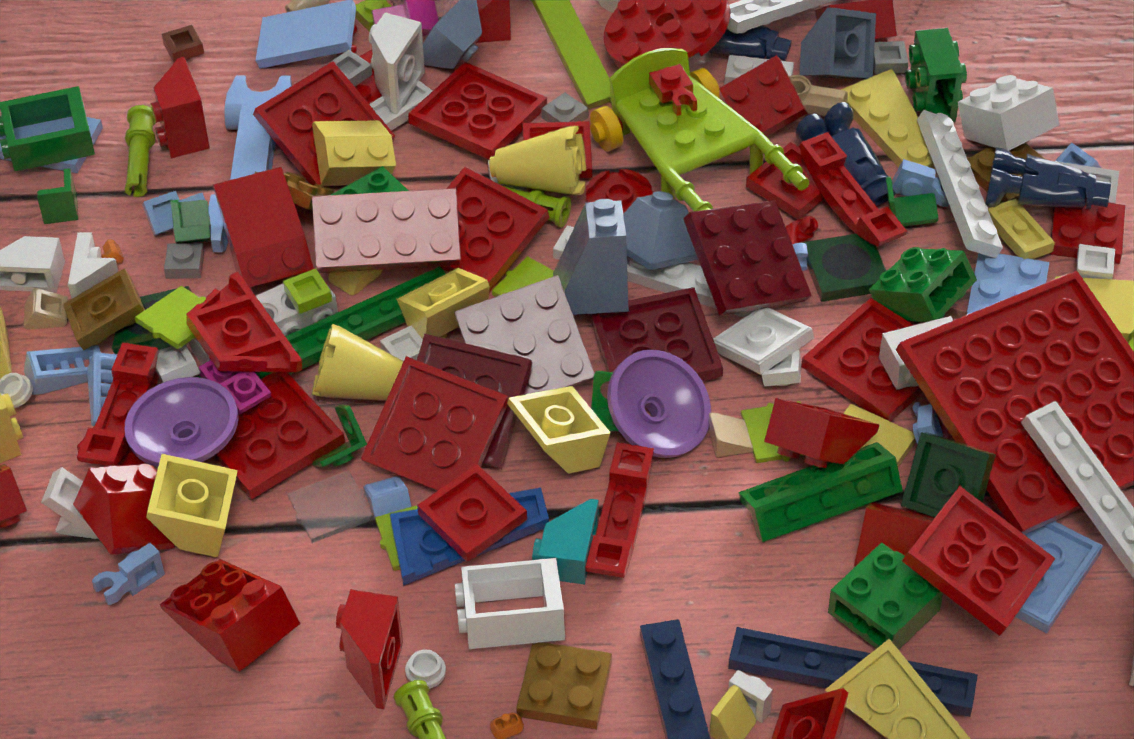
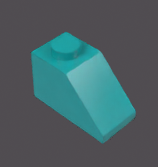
[532,499,599,585]

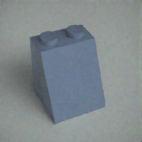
[553,199,629,315]

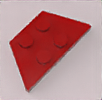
[186,272,302,372]

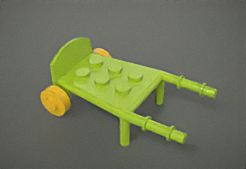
[590,48,809,212]

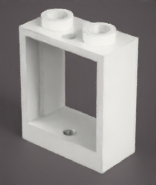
[455,558,565,649]

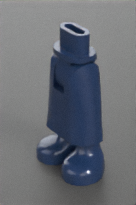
[708,25,792,61]
[795,102,896,206]
[985,147,1111,210]

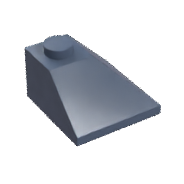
[423,0,482,69]
[800,8,876,79]
[623,191,698,270]

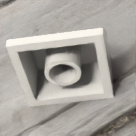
[369,13,425,114]

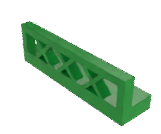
[738,442,903,542]

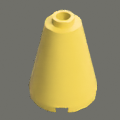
[489,126,586,195]
[312,324,403,400]

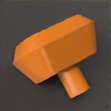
[101,239,124,264]
[490,712,524,739]

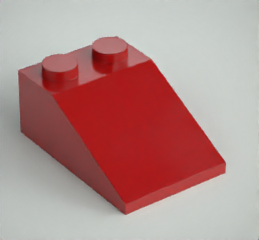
[213,167,314,287]

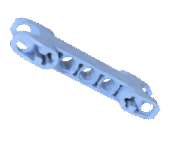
[208,75,292,252]

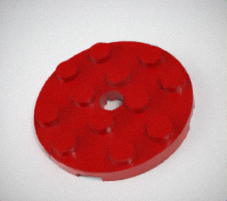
[603,0,731,68]

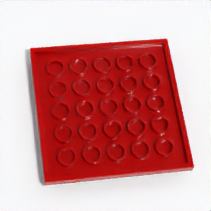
[895,270,1134,535]

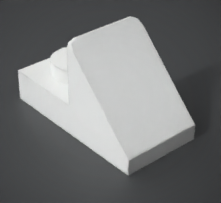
[68,232,118,299]
[41,467,99,539]

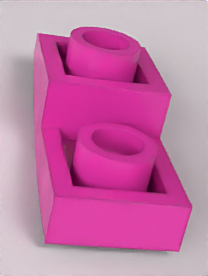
[198,360,271,414]

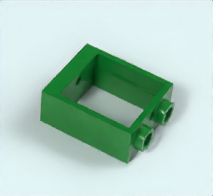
[0,86,95,172]

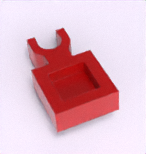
[649,64,697,116]

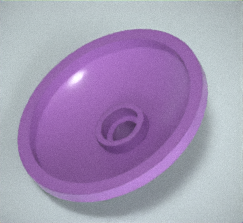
[607,350,711,458]
[125,377,238,467]

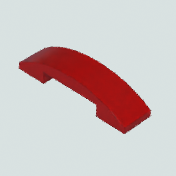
[799,132,907,246]
[77,343,159,466]
[585,442,654,578]

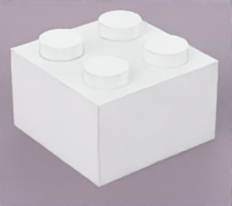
[958,75,1060,151]

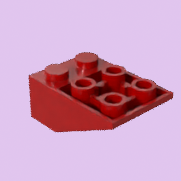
[159,559,301,672]

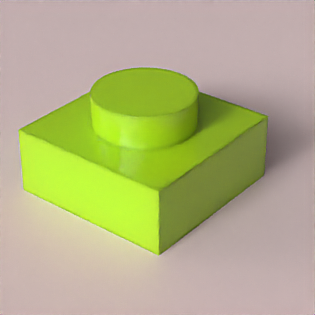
[355,0,392,32]
[283,268,332,314]

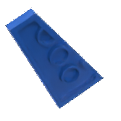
[390,487,549,586]

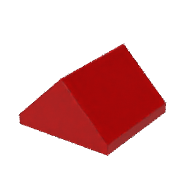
[854,502,935,566]
[772,688,848,739]

